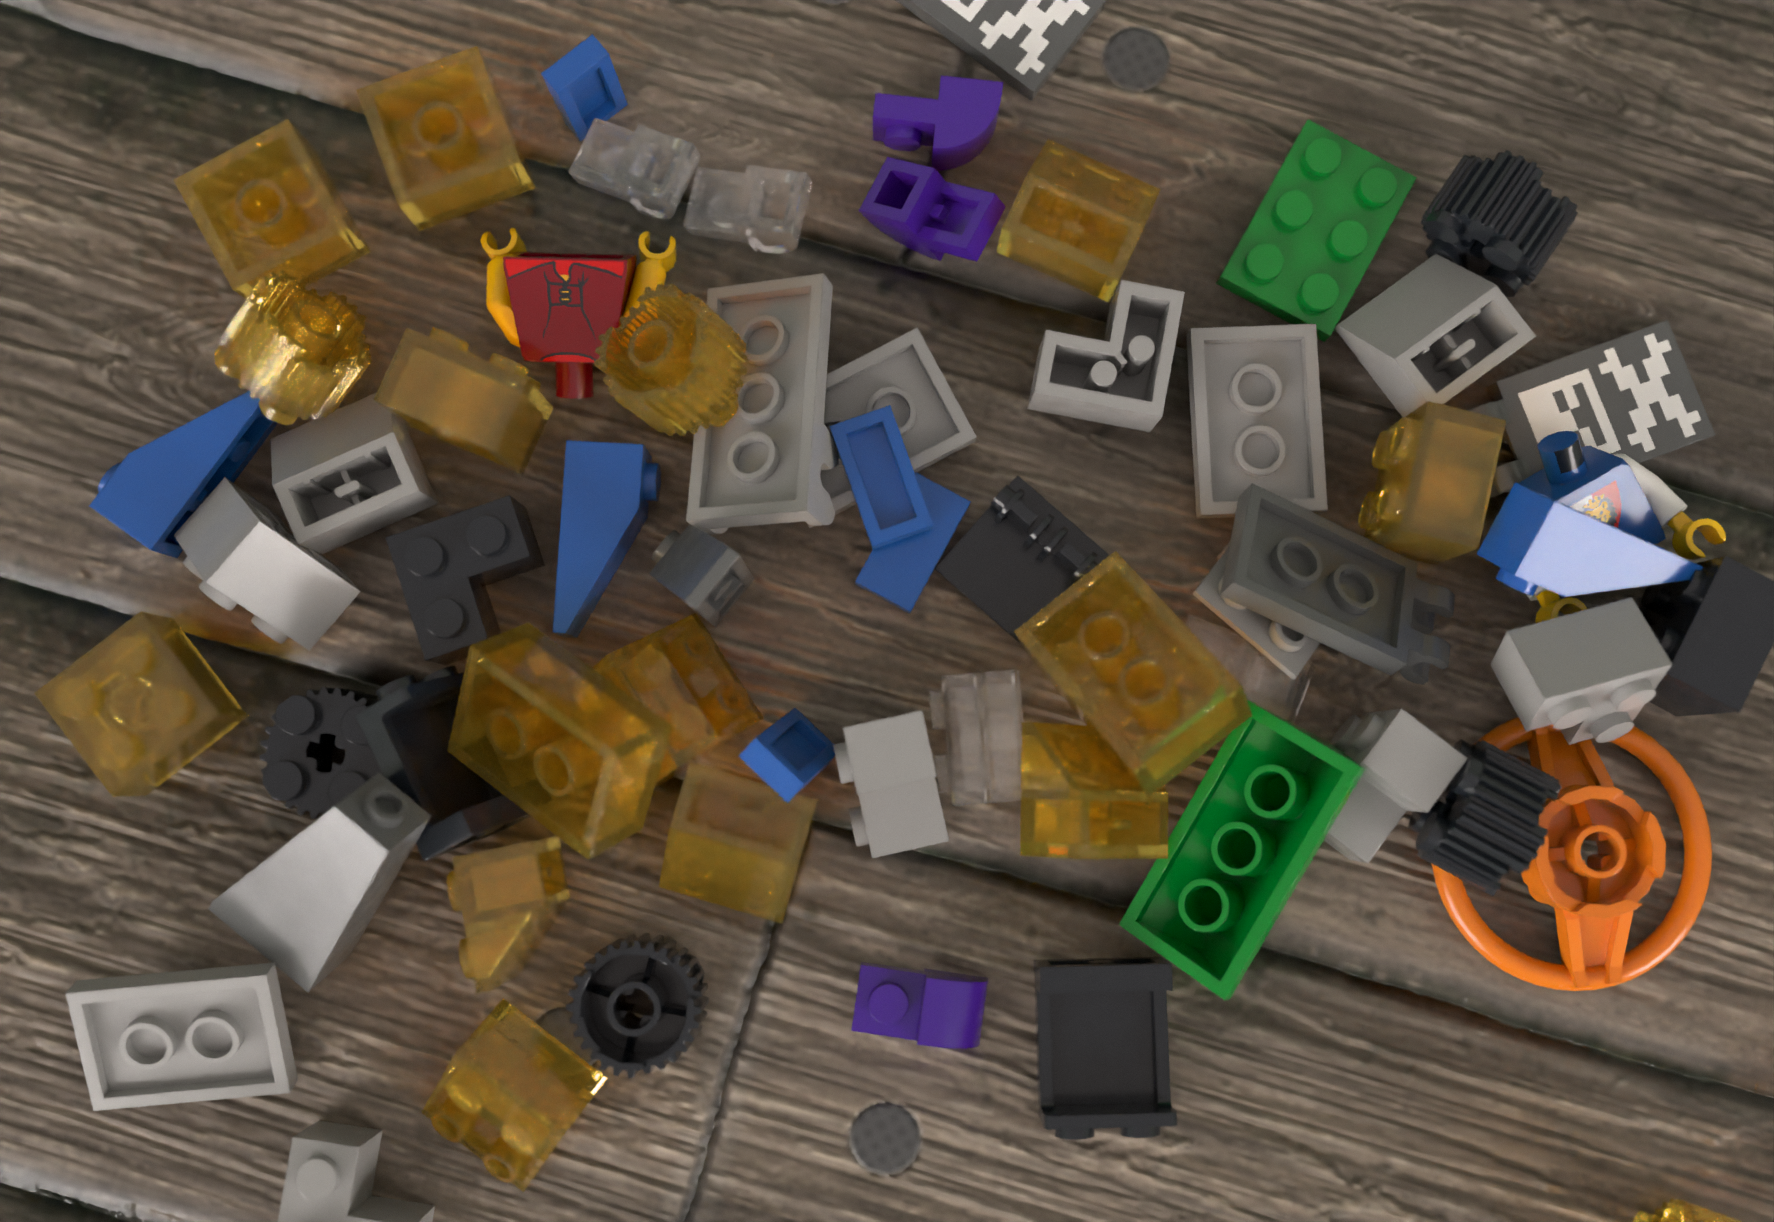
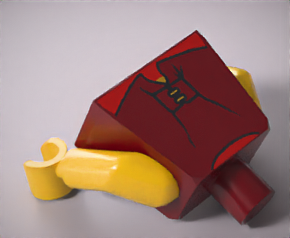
[481,228,676,399]

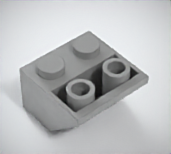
[1335,254,1536,427]
[271,388,439,554]

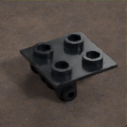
[935,475,1112,652]

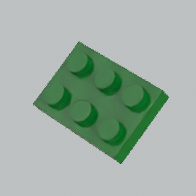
[1216,119,1417,342]

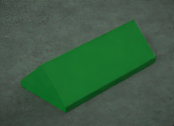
[1119,700,1366,1000]

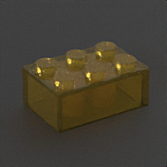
[1014,551,1252,798]
[448,623,673,860]

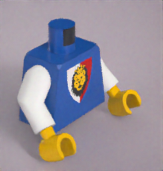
[1518,431,1726,623]

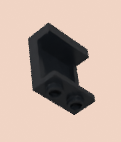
[355,666,551,861]
[1034,957,1177,1140]

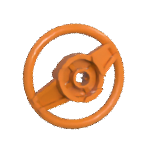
[1431,717,1712,991]

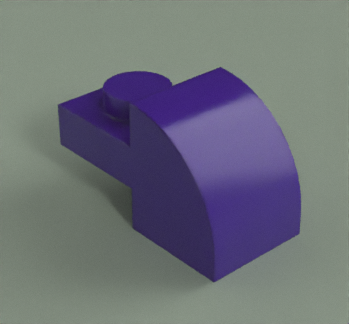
[873,75,1003,171]
[858,157,1006,262]
[851,962,988,1049]

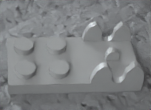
[686,273,838,535]

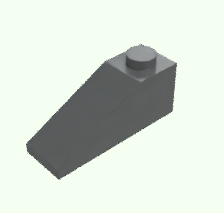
[649,524,755,628]

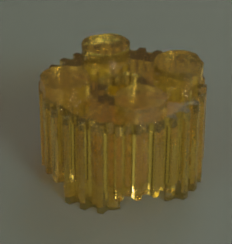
[214,271,372,426]
[594,284,748,436]

